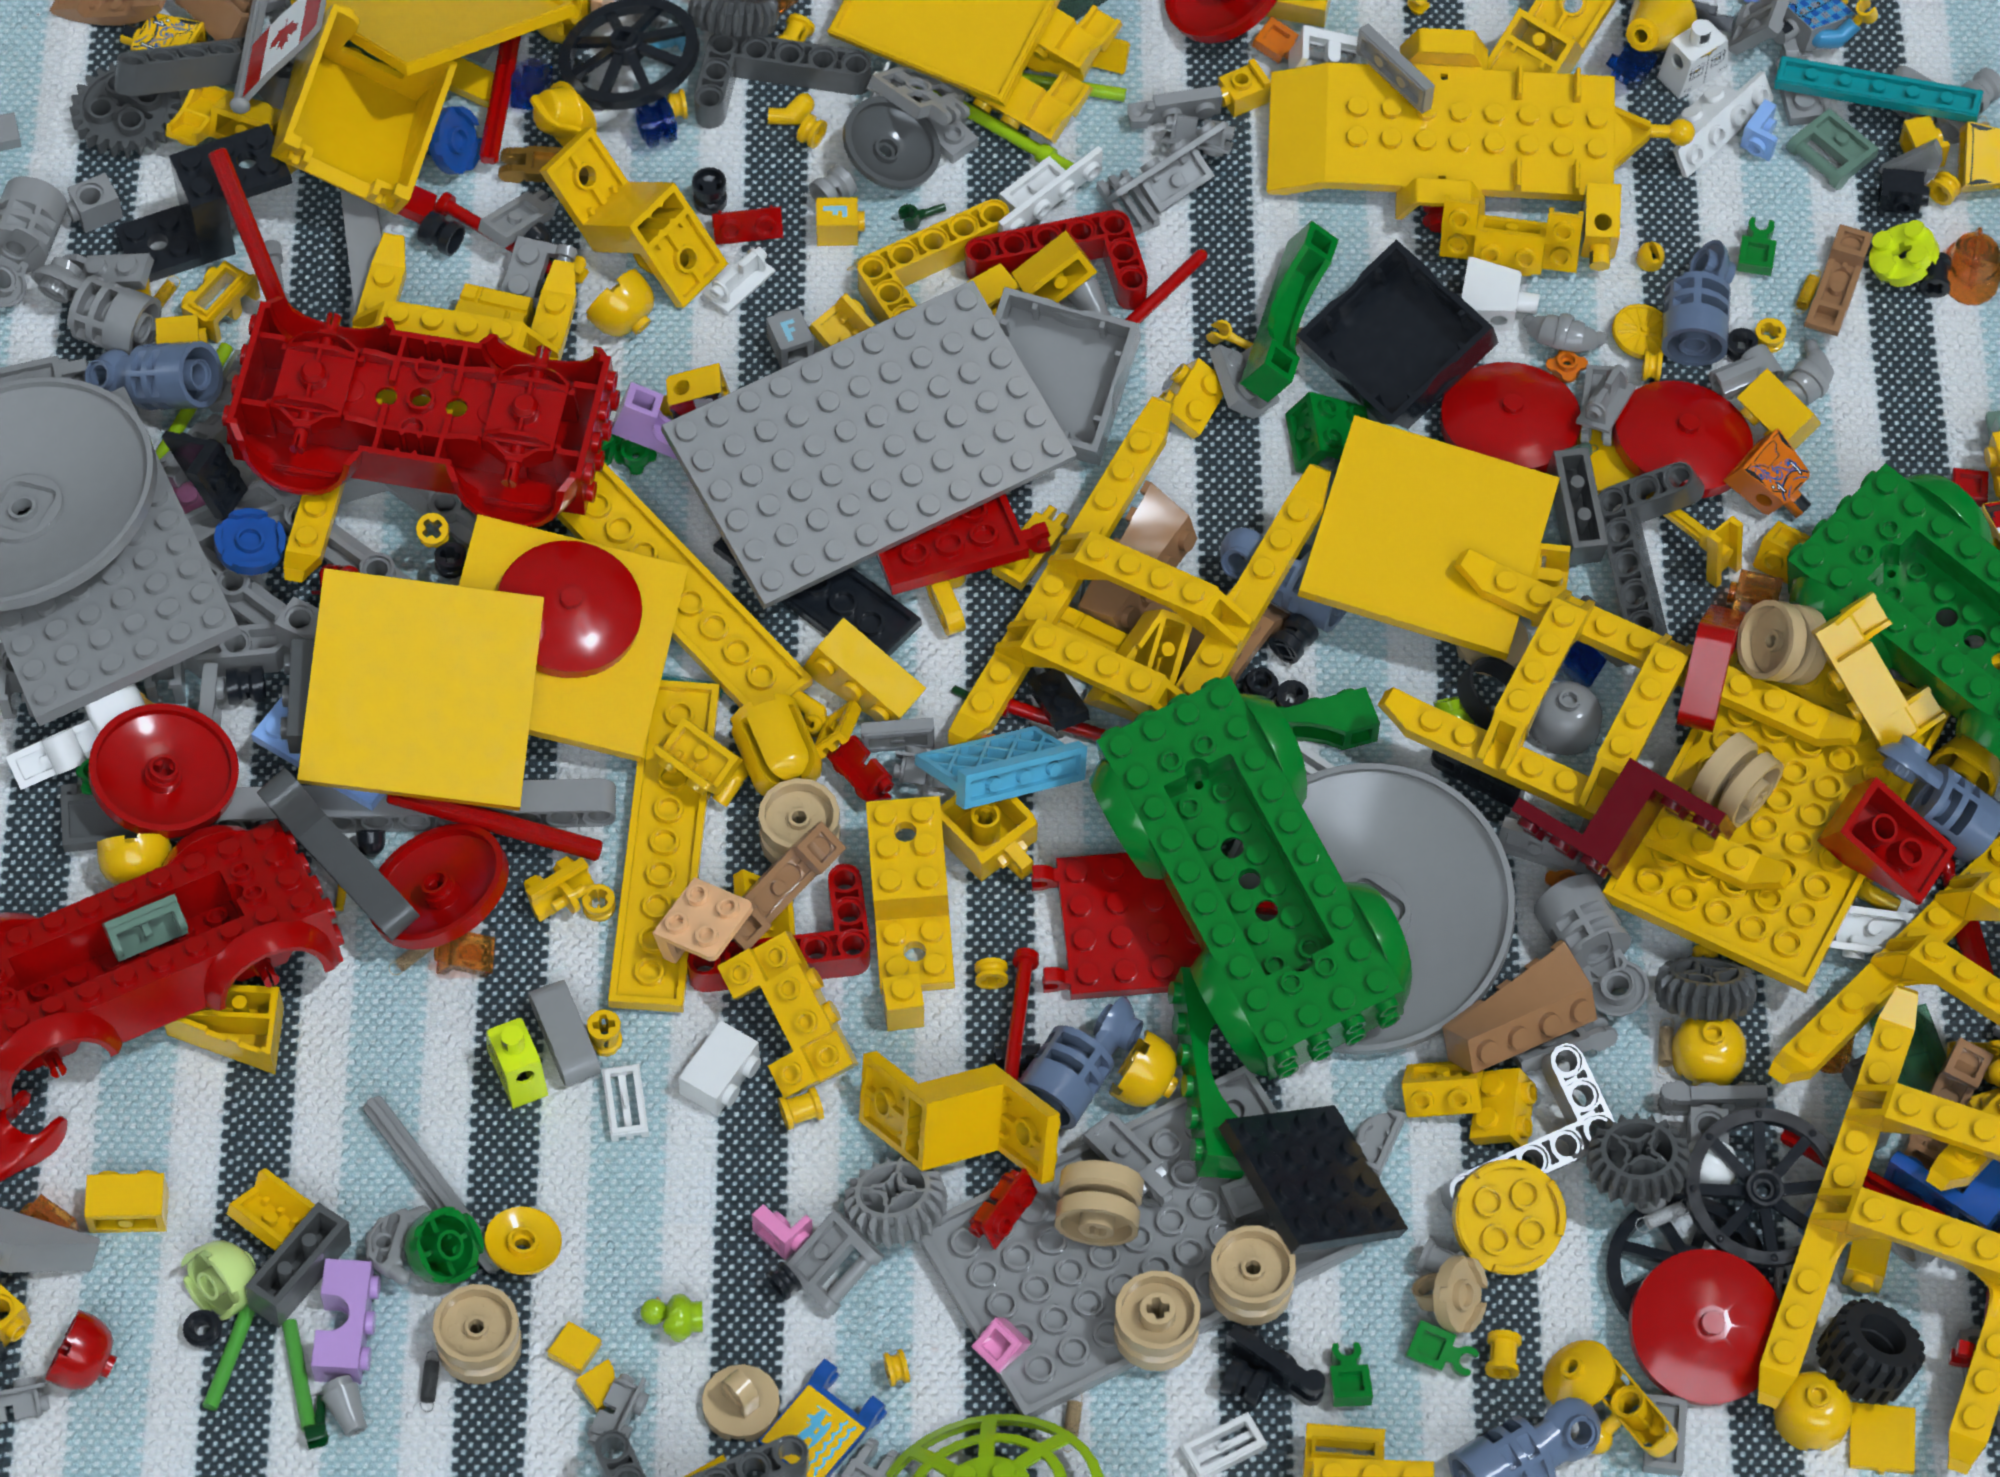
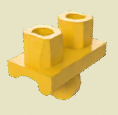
[523,856,595,922]

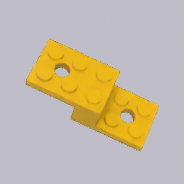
[1488,0,1616,74]
[866,796,955,994]

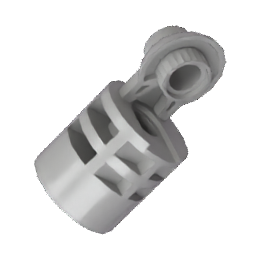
[0,176,68,308]
[30,257,162,355]
[1534,874,1649,1017]

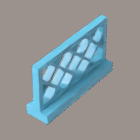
[915,726,1087,810]

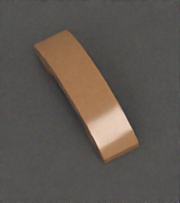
[50,0,166,26]
[1804,224,1873,336]
[733,821,846,951]
[1901,1038,1994,1170]

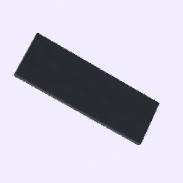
[713,537,922,657]

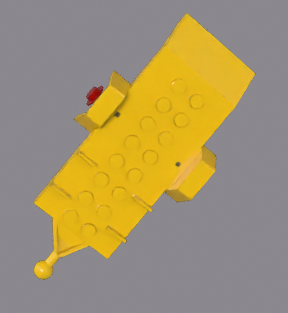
[1267,28,1695,233]

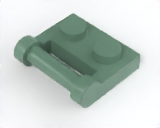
[1786,108,1879,190]

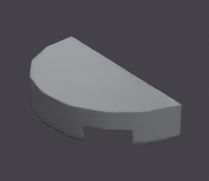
[1879,138,1942,184]
[1356,1109,1407,1179]

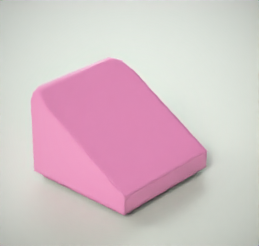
[971,1317,1031,1373]

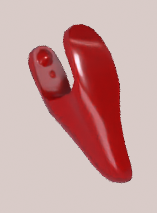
[0,1090,68,1182]

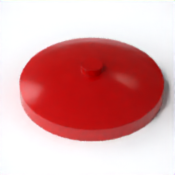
[1165,0,1277,43]
[1440,362,1581,473]
[1612,380,1753,498]
[498,541,642,678]
[88,703,239,838]
[369,824,509,950]
[1628,1249,1780,1406]

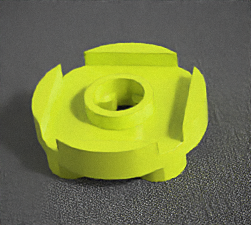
[1869,220,1940,287]

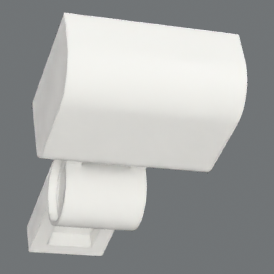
[5,683,145,790]

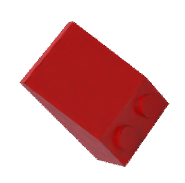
[1817,777,1957,905]

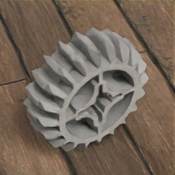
[844,1156,948,1250]

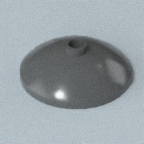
[843,96,941,190]

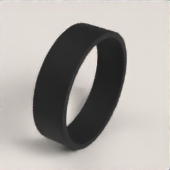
[1457,657,1516,730]

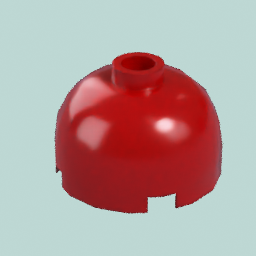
[45,1310,117,1390]

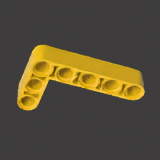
[857,199,1009,323]

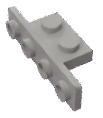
[1107,121,1228,214]

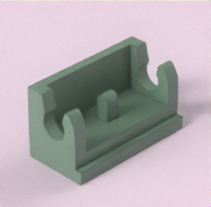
[101,894,189,962]

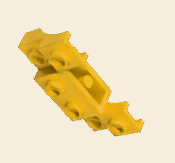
[1033,5,1123,75]
[960,70,1093,144]
[165,86,297,174]
[1439,195,1584,276]
[1811,592,1947,747]
[717,931,859,1099]

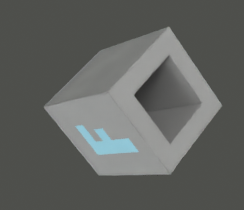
[766,308,814,369]

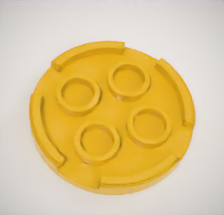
[1452,1159,1566,1275]

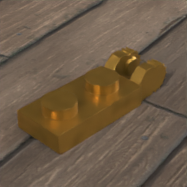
[498,146,589,184]

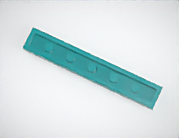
[1774,56,1984,123]

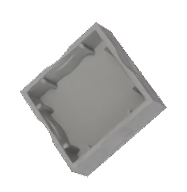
[995,287,1141,466]

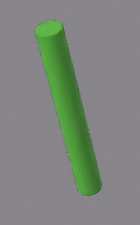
[202,1305,255,1411]
[282,1319,316,1431]

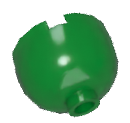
[404,1206,484,1285]

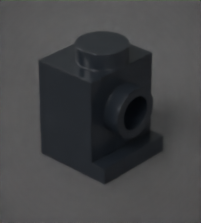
[1877,168,1930,216]

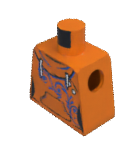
[1723,428,1811,518]

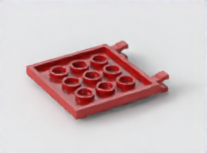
[876,494,1051,595]
[1031,853,1201,1000]

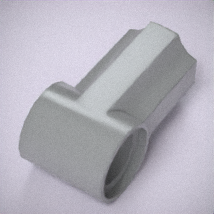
[1708,344,1784,399]

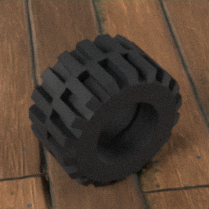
[1816,1299,1926,1405]

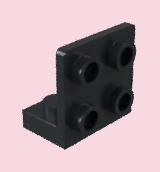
[162,431,248,520]

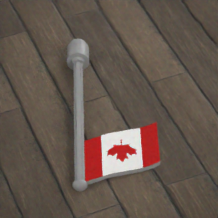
[230,0,326,114]

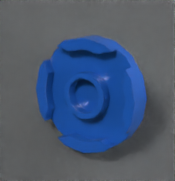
[426,106,482,175]
[213,508,286,576]

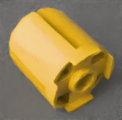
[730,693,822,796]

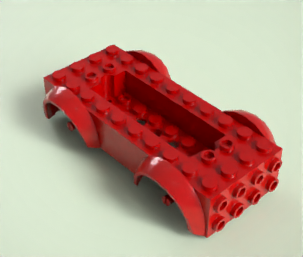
[222,296,620,528]
[0,819,345,1109]

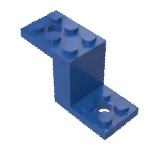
[1884,1150,2000,1232]

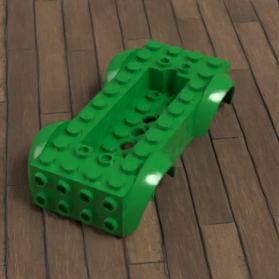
[1787,463,2000,761]
[1089,675,1412,1080]

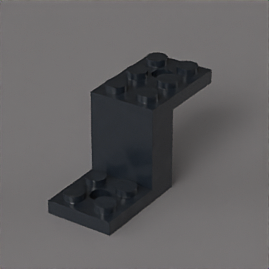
[114,123,292,283]

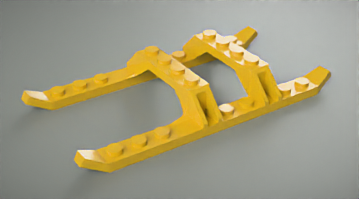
[283,233,577,583]
[948,396,1331,745]
[1378,548,1862,890]
[1768,836,2000,1191]
[1757,985,2000,1475]

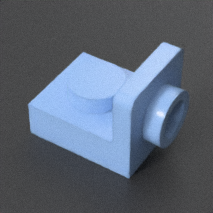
[1740,99,1778,161]

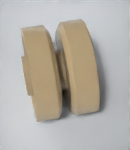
[1736,600,1827,685]
[1691,732,1784,828]
[758,778,841,864]
[1055,1160,1144,1246]
[1209,1226,1296,1325]
[1114,1271,1201,1371]
[433,1284,522,1384]

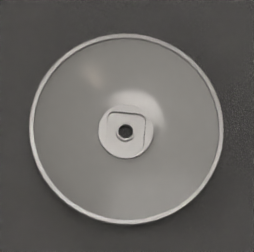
[0,377,157,612]
[1227,763,1516,1055]

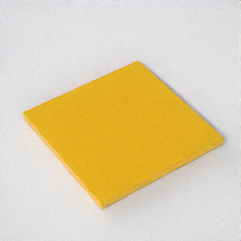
[291,0,576,76]
[827,0,1060,107]
[1297,415,1560,660]
[458,514,689,762]
[297,568,544,811]

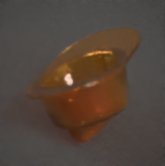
[1947,227,2000,305]

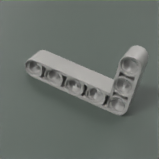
[1441,1044,1615,1212]

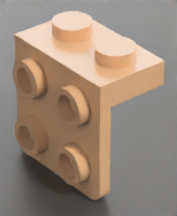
[653,877,753,964]

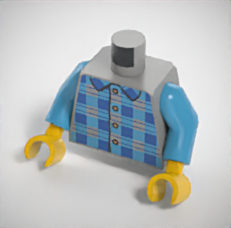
[1773,0,1878,52]

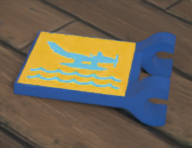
[758,1359,887,1477]

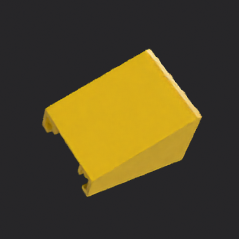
[271,3,458,215]

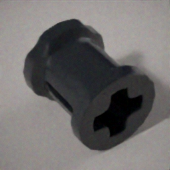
[1919,252,1952,298]

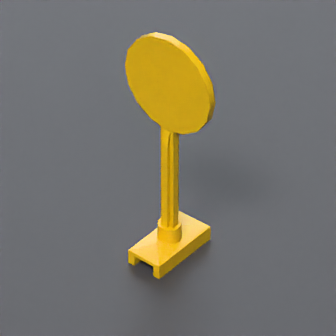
[1577,425,1743,588]

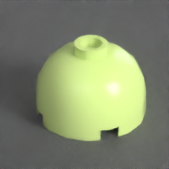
[181,1240,256,1321]

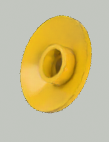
[484,1207,562,1275]
[1543,1340,1616,1406]

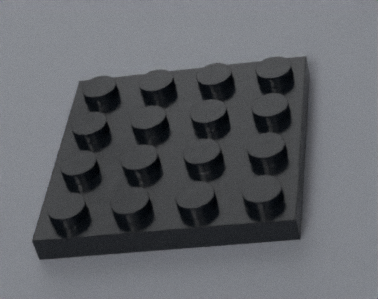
[1218,1105,1408,1254]

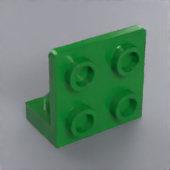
[1285,391,1368,474]

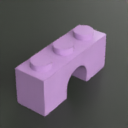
[612,382,678,460]
[311,1259,381,1384]

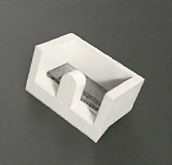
[1288,25,1366,69]

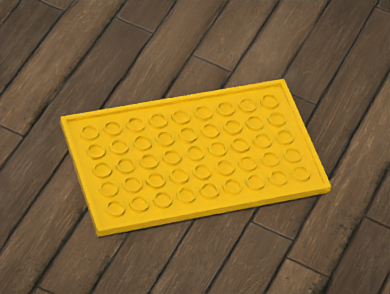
[1602,648,1951,993]

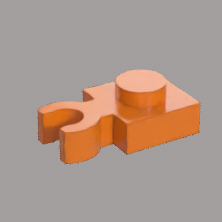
[1251,16,1312,64]

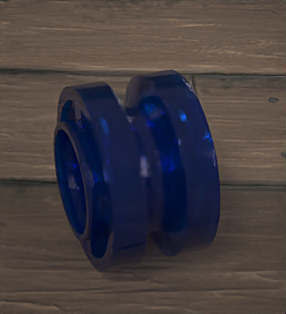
[635,96,678,148]

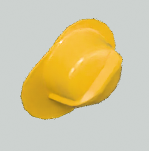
[529,81,597,147]

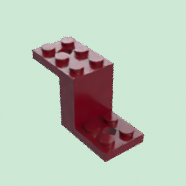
[1511,758,1736,879]

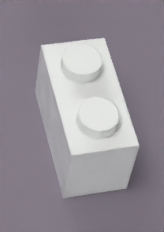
[678,1021,761,1116]

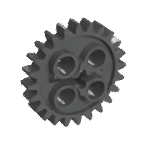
[70,62,182,158]

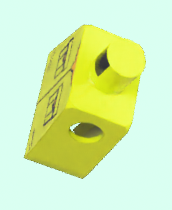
[486,1018,548,1109]

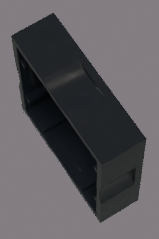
[1296,239,1499,429]

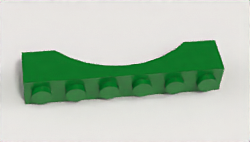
[1240,221,1339,403]
[1278,687,1380,750]
[1168,967,1244,1179]

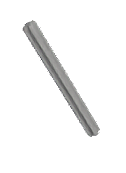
[363,1096,501,1273]

